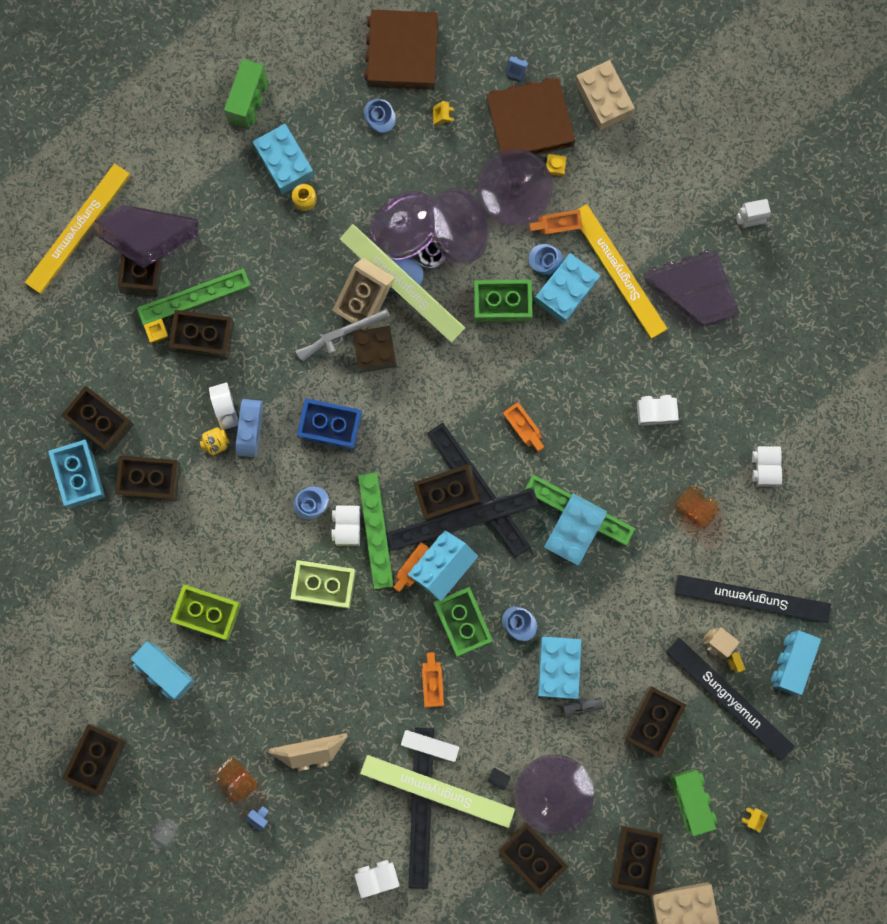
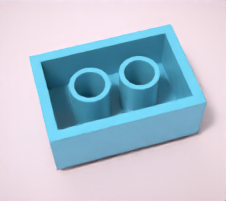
[252,124,314,195]
[534,253,600,324]
[48,439,106,509]
[544,493,607,566]
[408,531,478,601]
[771,630,821,695]
[538,637,581,699]
[131,641,196,699]

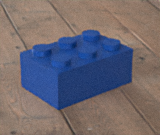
[297,398,362,451]

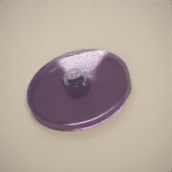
[477,149,553,225]
[428,188,489,264]
[369,191,440,260]
[515,754,594,835]

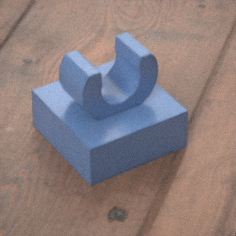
[505,56,528,81]
[246,806,269,832]

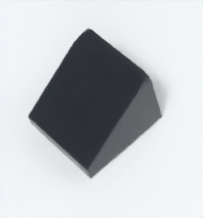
[487,768,510,790]

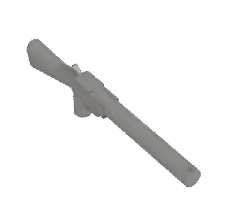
[296,308,390,361]

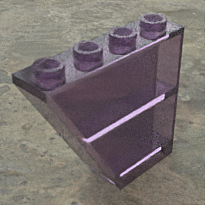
[95,204,199,268]
[643,250,740,329]

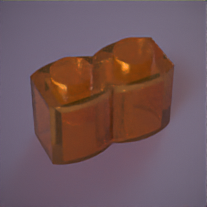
[674,486,720,529]
[215,756,260,802]

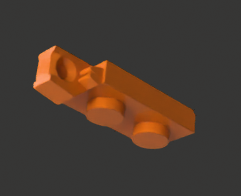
[529,210,583,234]
[502,402,544,453]
[393,542,429,593]
[422,652,444,707]

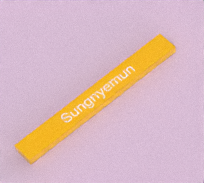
[25,163,131,294]
[577,204,667,339]

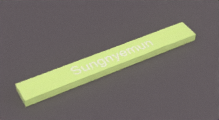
[340,224,465,342]
[360,755,515,828]

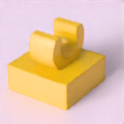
[433,101,454,125]
[742,808,768,833]

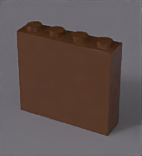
[364,9,438,89]
[486,77,575,163]

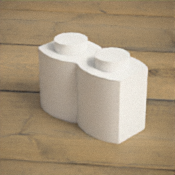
[736,199,771,228]
[637,395,679,425]
[752,447,782,487]
[332,506,360,546]
[355,860,400,898]

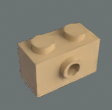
[703,627,740,659]

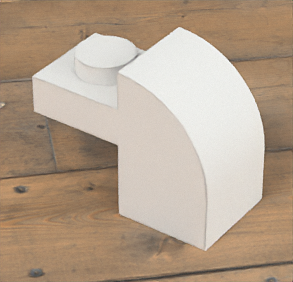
[209,383,239,430]

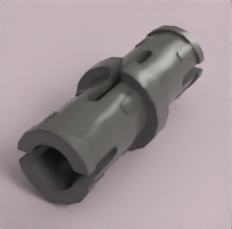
[563,697,603,716]

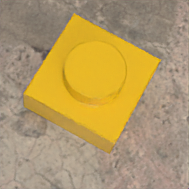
[545,154,566,177]
[144,318,169,344]
[727,651,745,673]

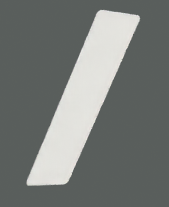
[401,730,459,762]

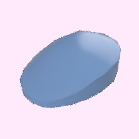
[364,99,396,133]
[529,244,563,275]
[293,486,329,520]
[502,607,537,641]

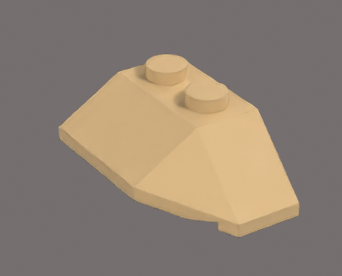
[269,733,348,771]

